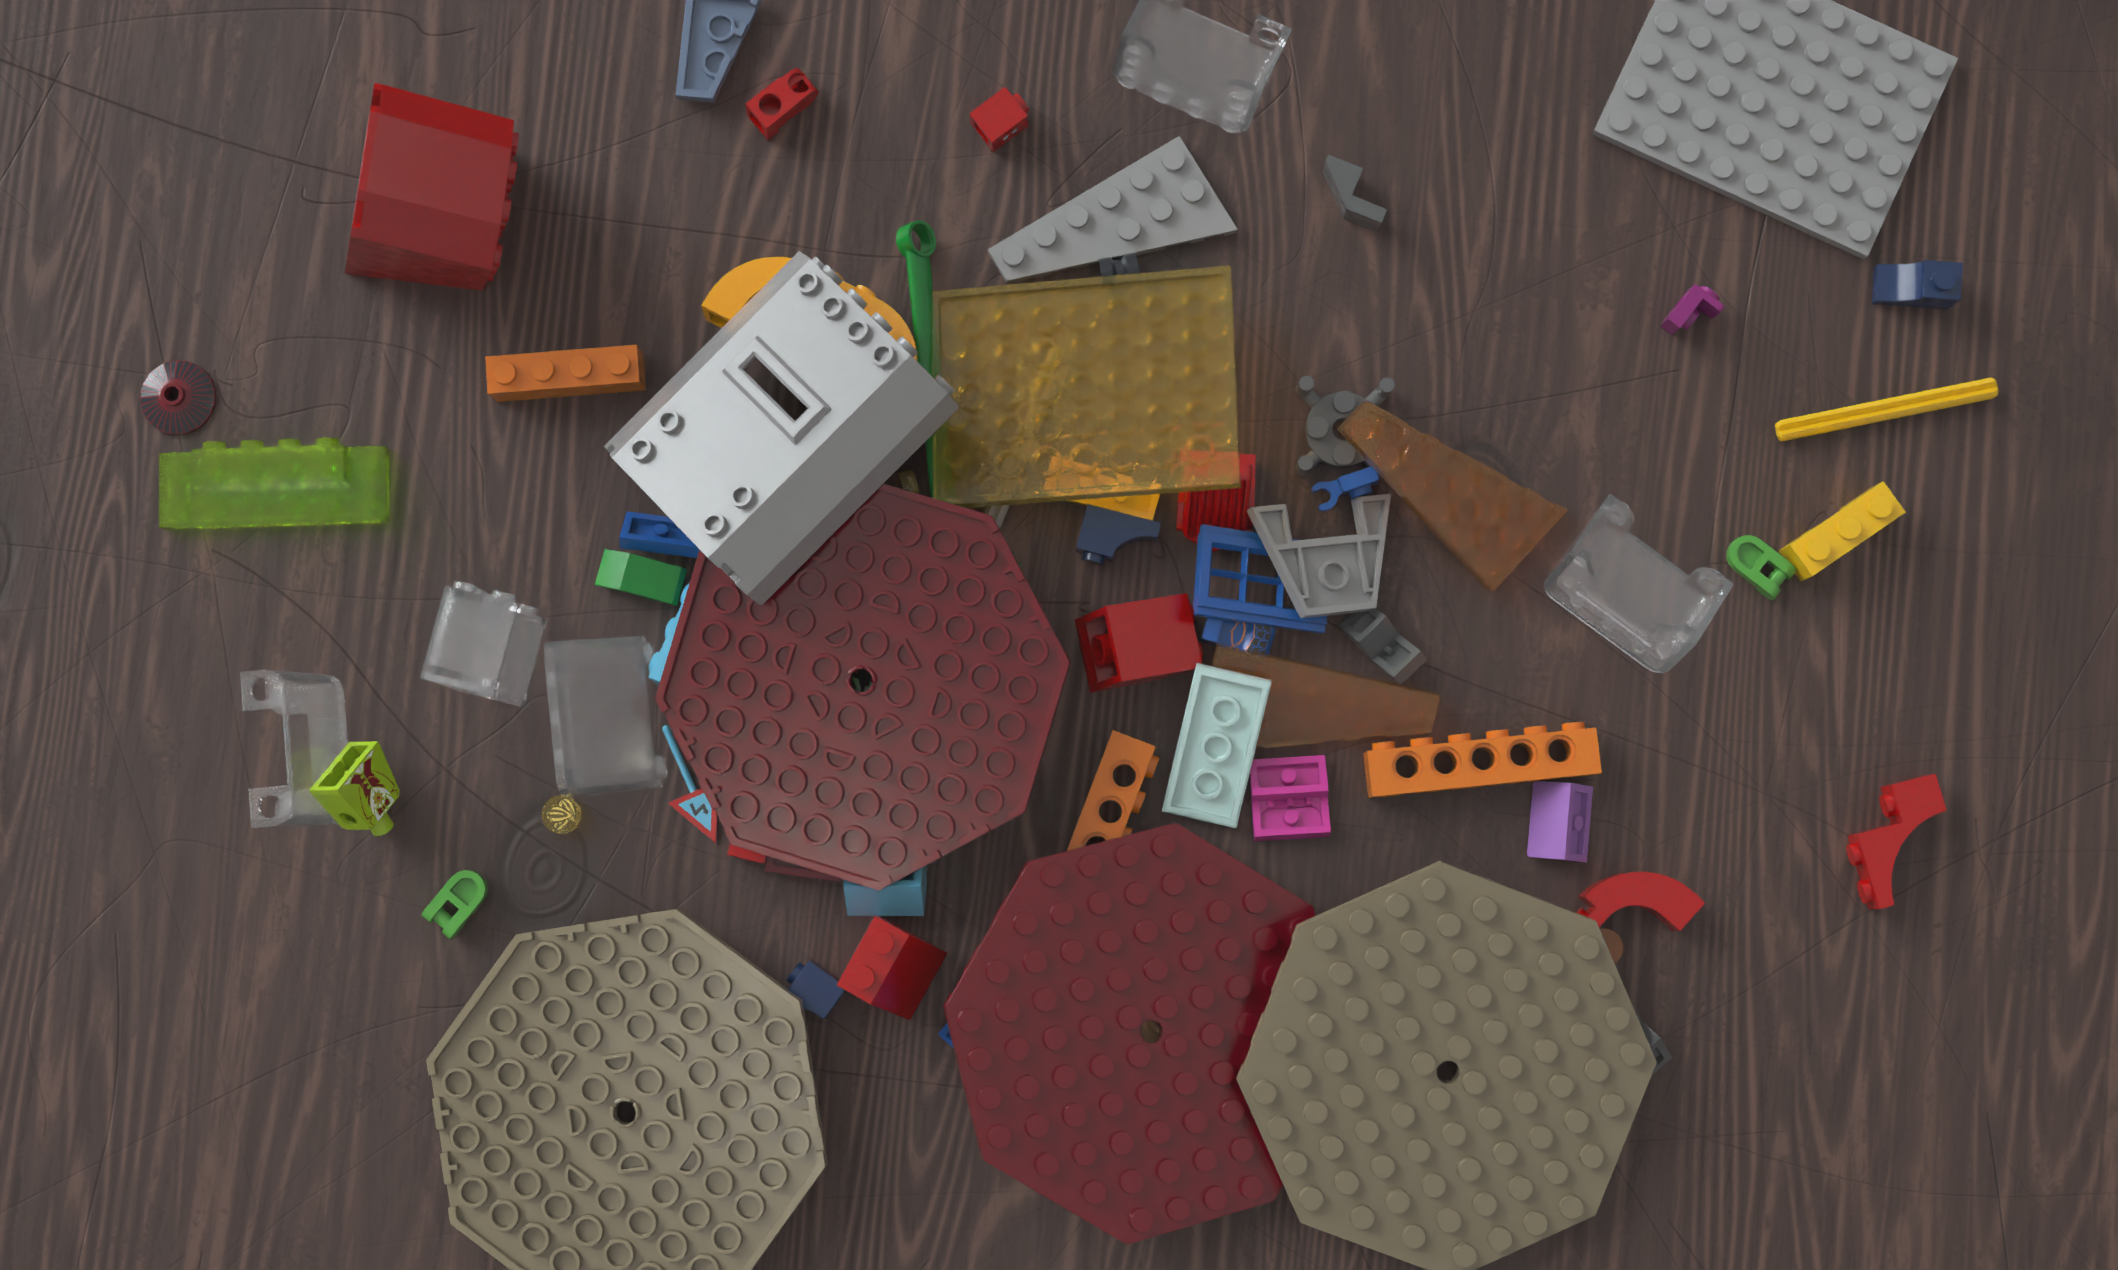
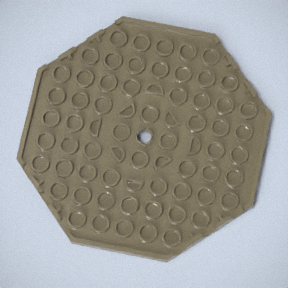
[1236,861,1657,1270]
[426,908,828,1270]

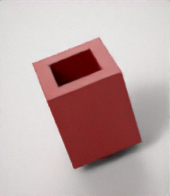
[969,87,1029,152]

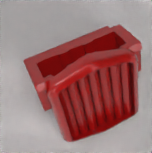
[1176,450,1256,552]

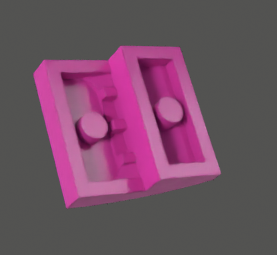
[1249,755,1331,842]

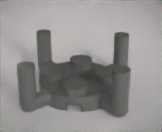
[1295,376,1395,478]

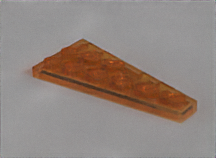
[1337,401,1568,591]
[1211,643,1441,748]

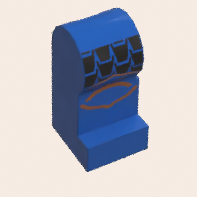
[1199,617,1276,659]

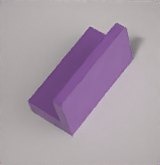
[1527,781,1593,863]

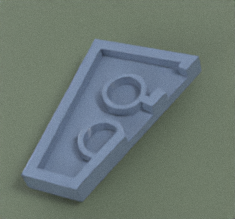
[676,0,762,103]

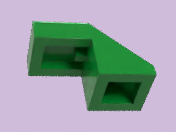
[595,549,687,606]

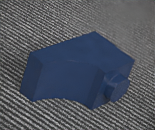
[1872,260,1963,310]
[1076,504,1161,565]

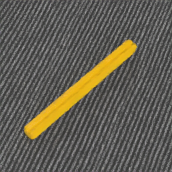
[1775,378,1998,441]

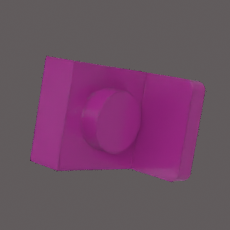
[1660,284,1725,335]

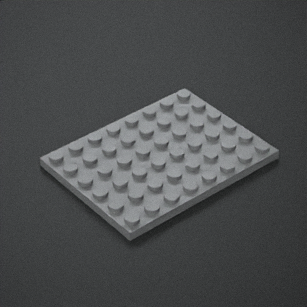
[1592,0,1958,260]

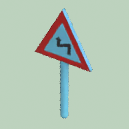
[662,725,718,844]

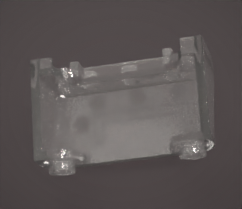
[1544,494,1734,673]
[544,635,667,798]

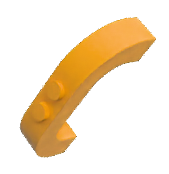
[701,257,917,361]

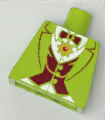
[309,741,400,836]

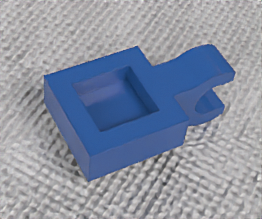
[1311,465,1380,512]

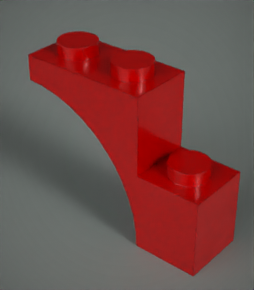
[1846,773,1947,909]

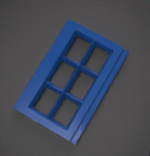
[1193,524,1327,634]

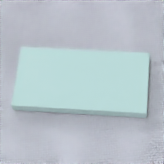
[1162,663,1271,828]

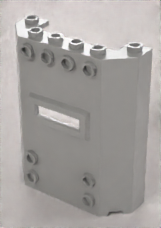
[604,251,959,606]

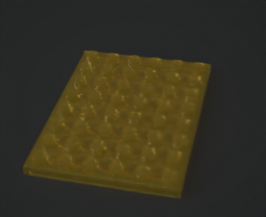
[932,266,1241,508]

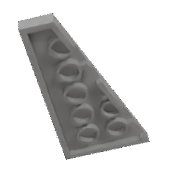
[988,136,1238,284]

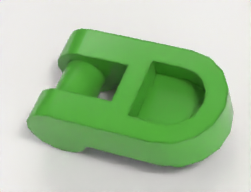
[1726,535,1797,600]
[421,870,488,940]

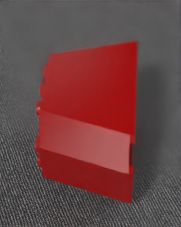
[345,83,519,291]

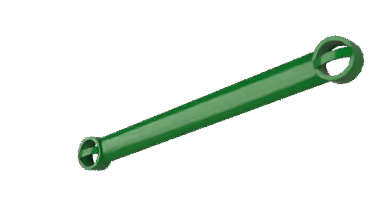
[896,220,956,505]

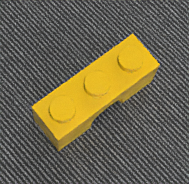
[1779,481,1906,582]

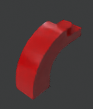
[1576,872,1705,931]

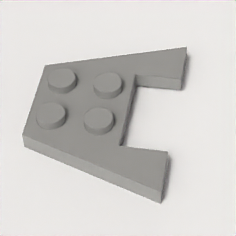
[1246,494,1391,619]

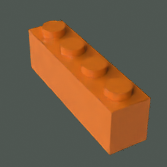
[485,345,646,402]

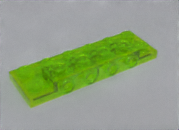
[159,437,389,530]

